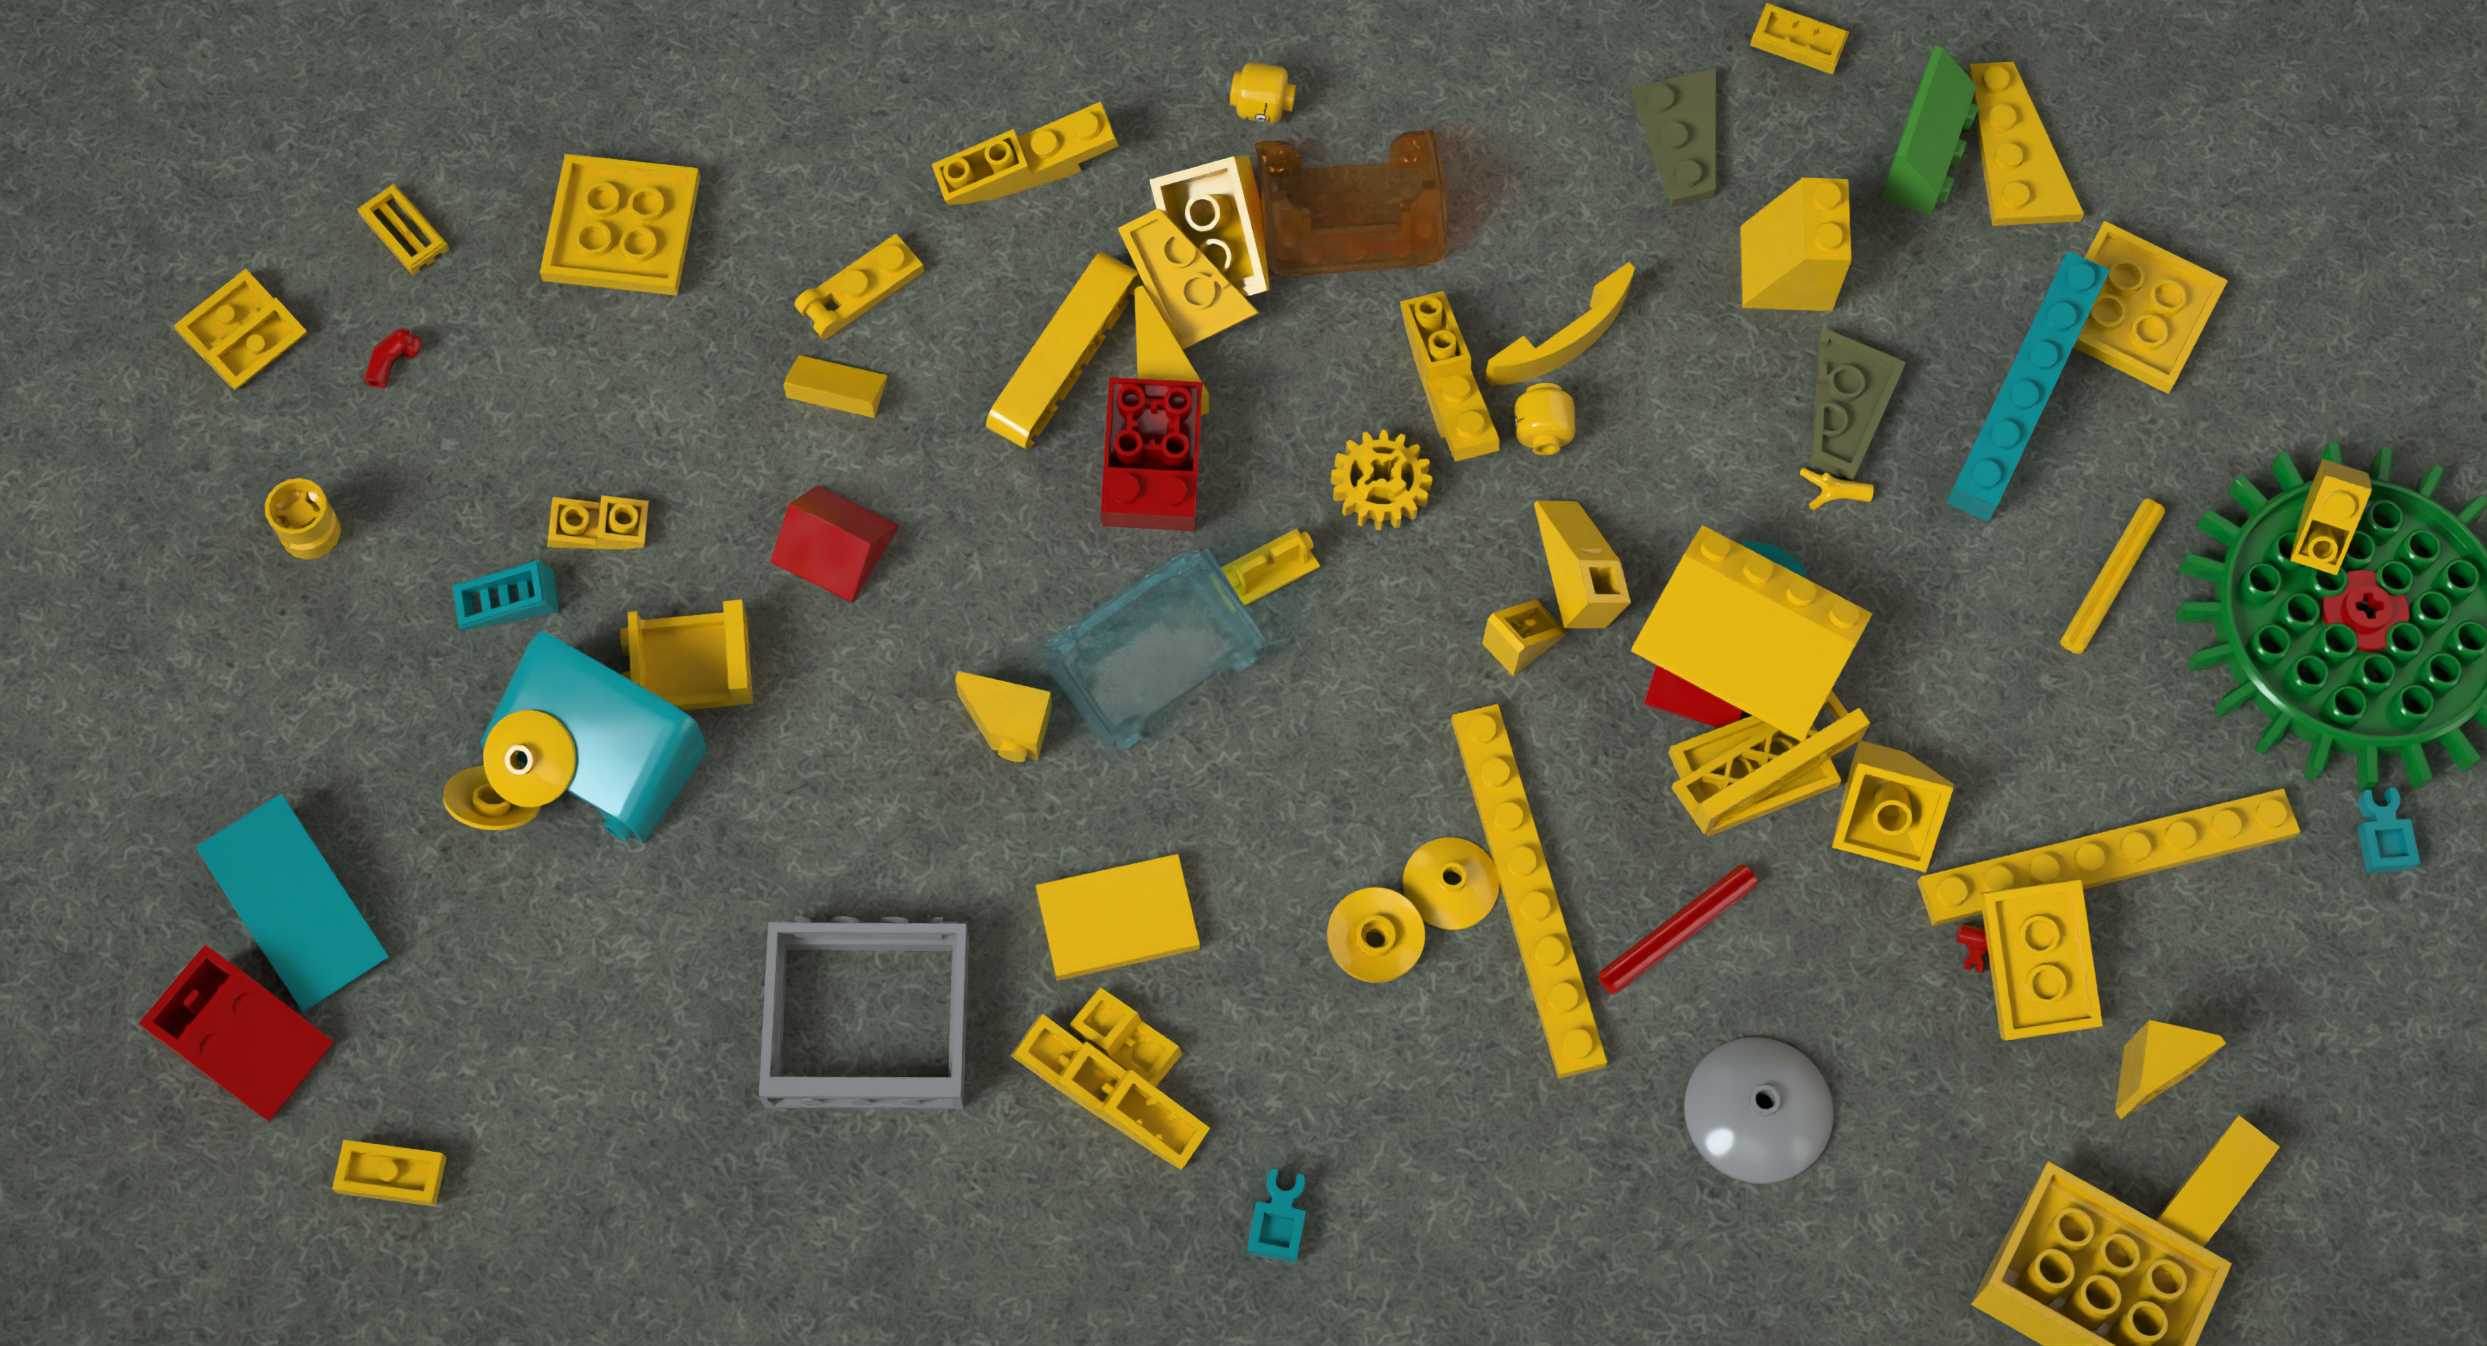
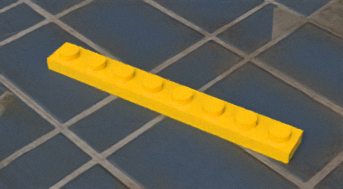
[1451,704,1607,1079]
[1917,788,2301,926]

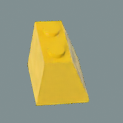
[1740,177,1851,311]

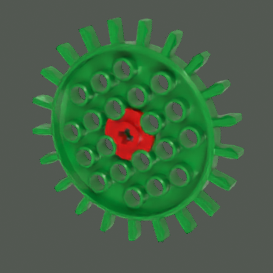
[2175,443,2487,792]

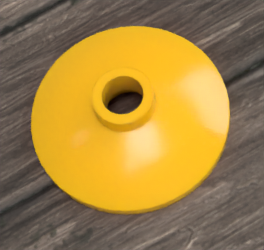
[483,710,576,807]
[443,765,541,830]
[1402,837,1499,930]
[1327,887,1425,983]

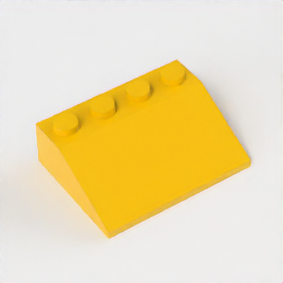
[1631,525,1873,742]
[1971,1161,2232,1346]

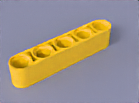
[986,252,1142,450]

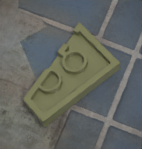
[1630,68,1716,207]
[1810,327,1906,481]

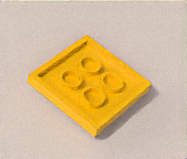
[540,154,701,296]
[2073,221,2228,394]

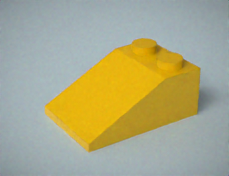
[1150,156,1270,297]

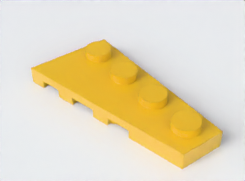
[1967,62,2084,226]

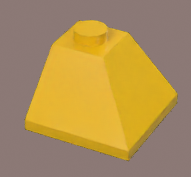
[1832,740,1954,872]

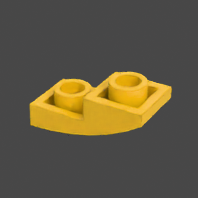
[547,495,649,549]

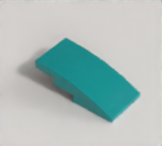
[196,793,389,1012]

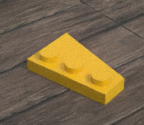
[1118,208,1260,350]

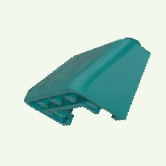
[480,631,708,844]

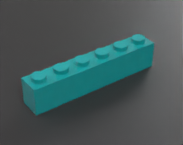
[1946,251,2110,522]

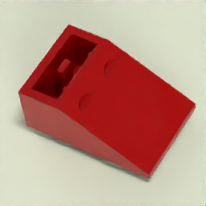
[1101,377,1203,531]
[139,945,334,1123]

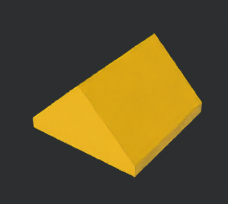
[2115,1020,2226,1120]

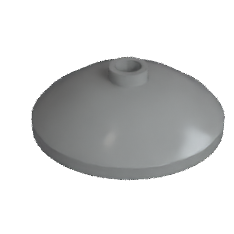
[1684,1037,1834,1184]

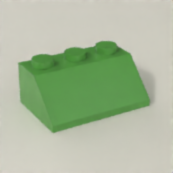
[1880,45,1979,216]

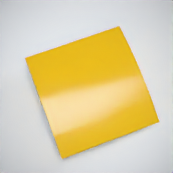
[174,268,308,391]

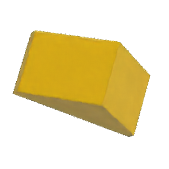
[1482,599,1568,677]

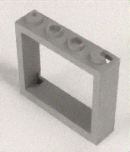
[759,916,969,1109]

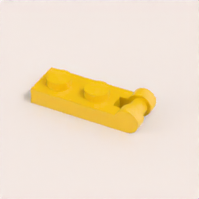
[794,234,924,340]

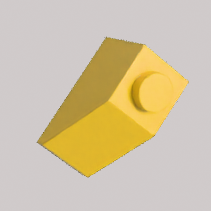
[955,671,1052,762]

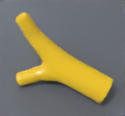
[1800,467,1874,511]

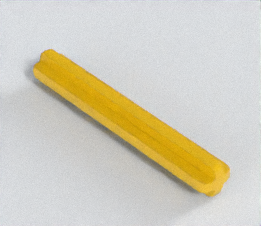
[2060,498,2165,655]

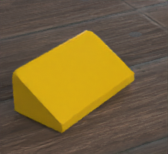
[783,355,887,418]

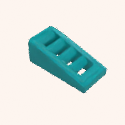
[452,560,559,631]

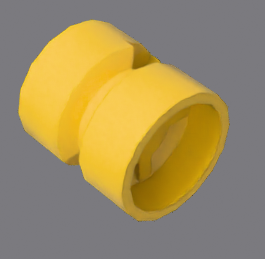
[265,478,341,560]

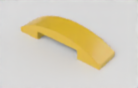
[1485,262,1635,386]

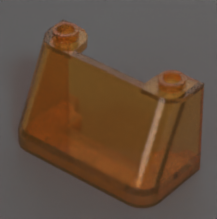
[1255,130,1447,276]

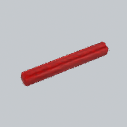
[1598,864,1758,995]

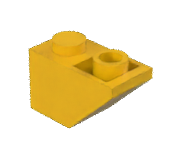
[2290,459,2372,575]

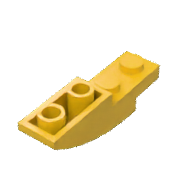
[931,101,1119,205]
[1400,291,1500,462]

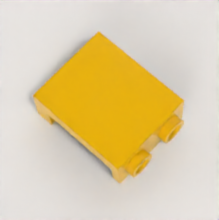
[620,599,753,711]

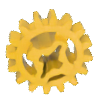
[1331,430,1432,531]

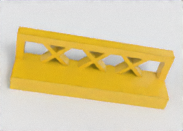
[1671,690,1870,834]

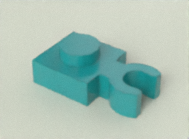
[2357,787,2421,874]
[1246,1168,1306,1264]

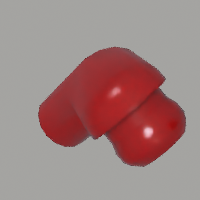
[363,328,422,388]

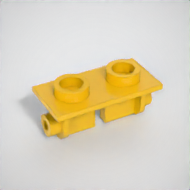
[1215,528,1320,610]

